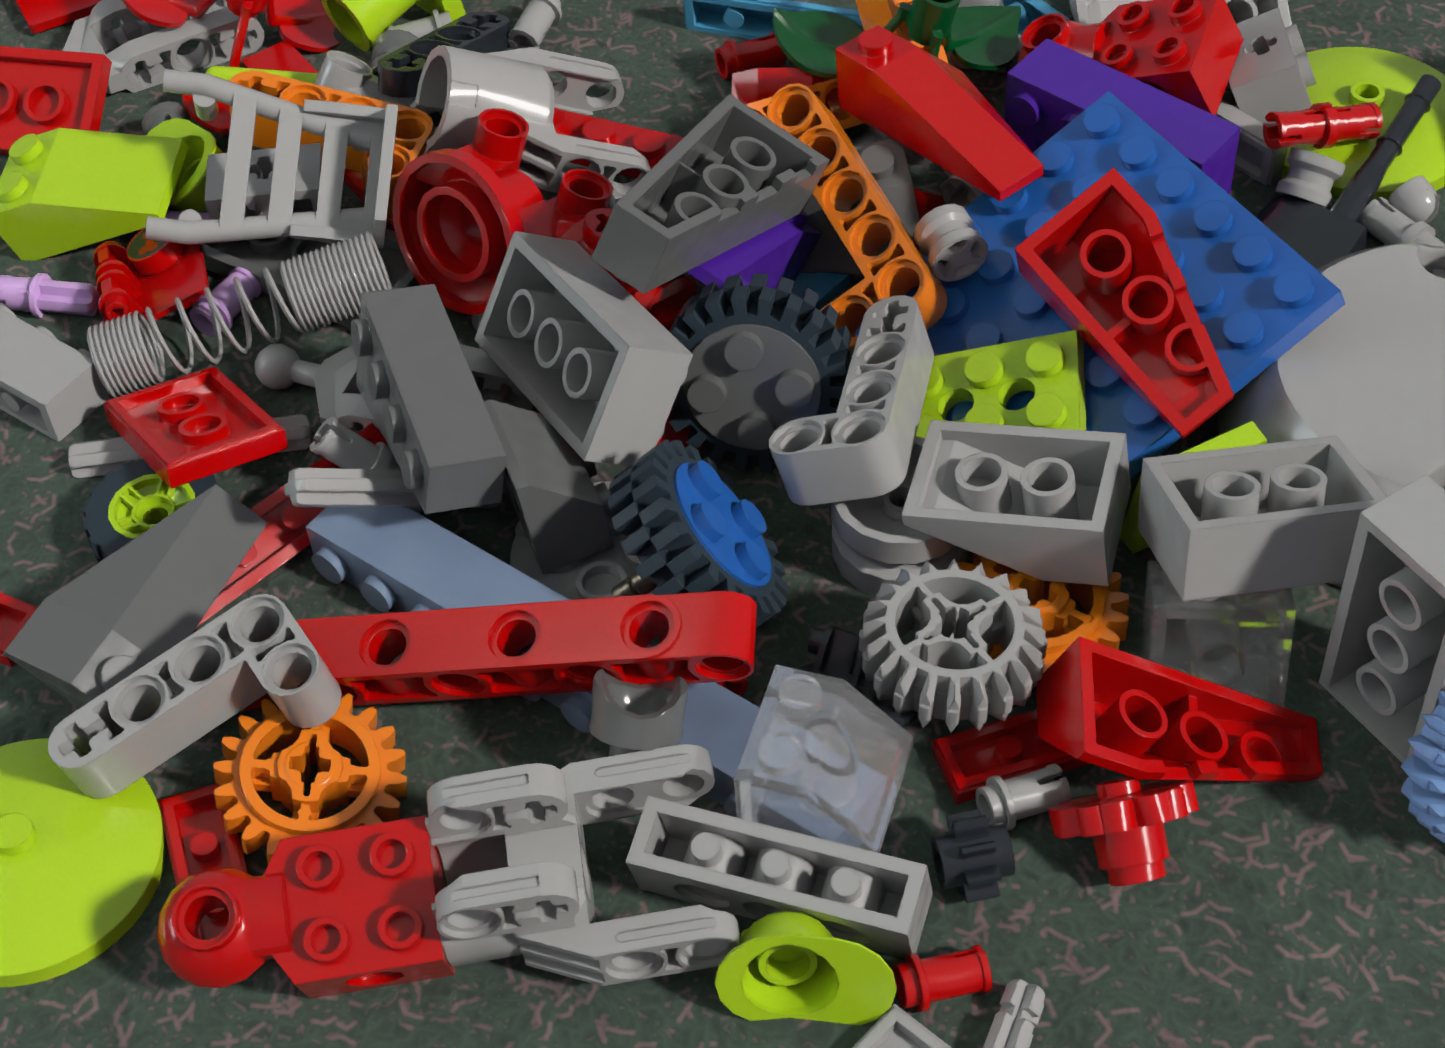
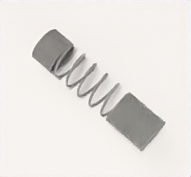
[87,231,392,398]

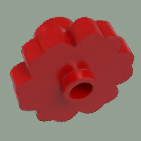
[1048,777,1199,886]

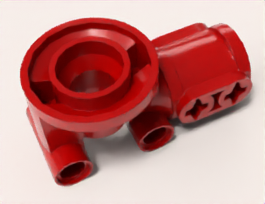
[393,108,697,331]

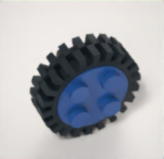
[608,440,788,627]

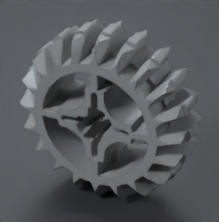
[859,559,1047,733]

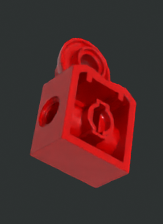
[1018,0,1244,115]
[157,815,455,999]

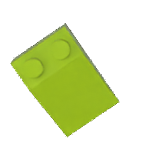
[0,128,189,261]

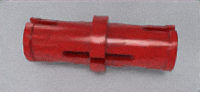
[1263,102,1383,149]

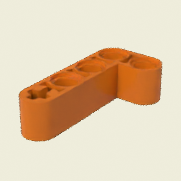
[229,70,434,219]

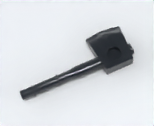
[1256,74,1441,269]

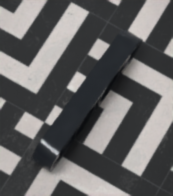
[378,11,510,98]

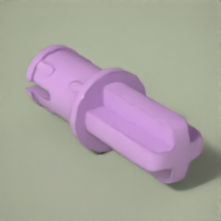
[0,273,100,318]

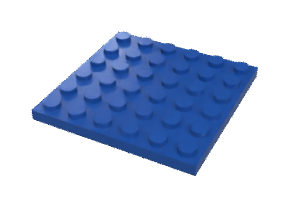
[855,91,1345,479]

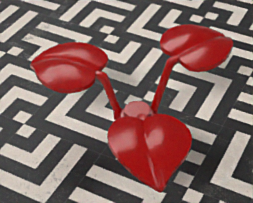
[122,0,340,135]

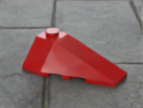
[1015,167,1234,439]

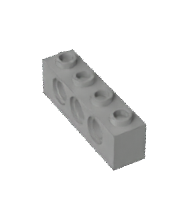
[625,796,933,959]

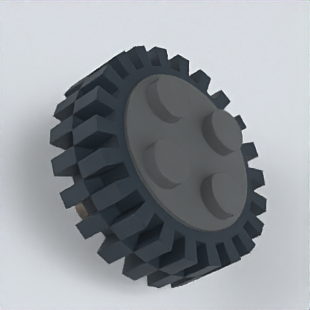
[669,273,854,472]

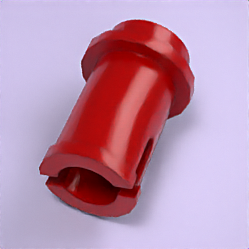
[715,33,786,80]
[893,945,992,1013]

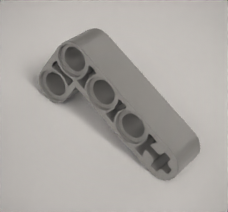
[769,295,934,505]
[48,594,342,799]

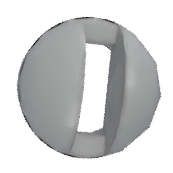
[1387,176,1440,223]

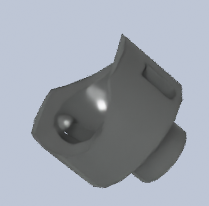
[588,669,689,756]

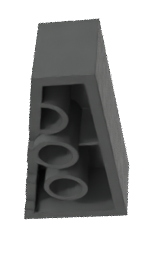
[591,94,830,294]
[351,284,507,514]

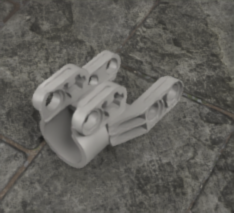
[409,45,651,203]
[425,744,741,986]

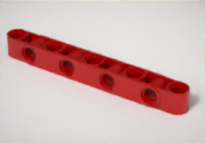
[192,591,757,711]

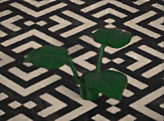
[772,0,1021,78]

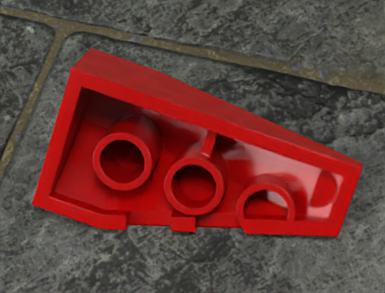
[835,25,1043,202]
[1036,636,1323,781]

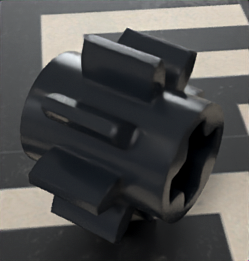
[931,809,1015,903]

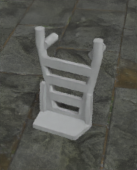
[145,69,398,249]

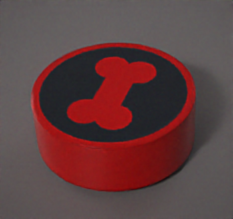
[126,228,186,275]

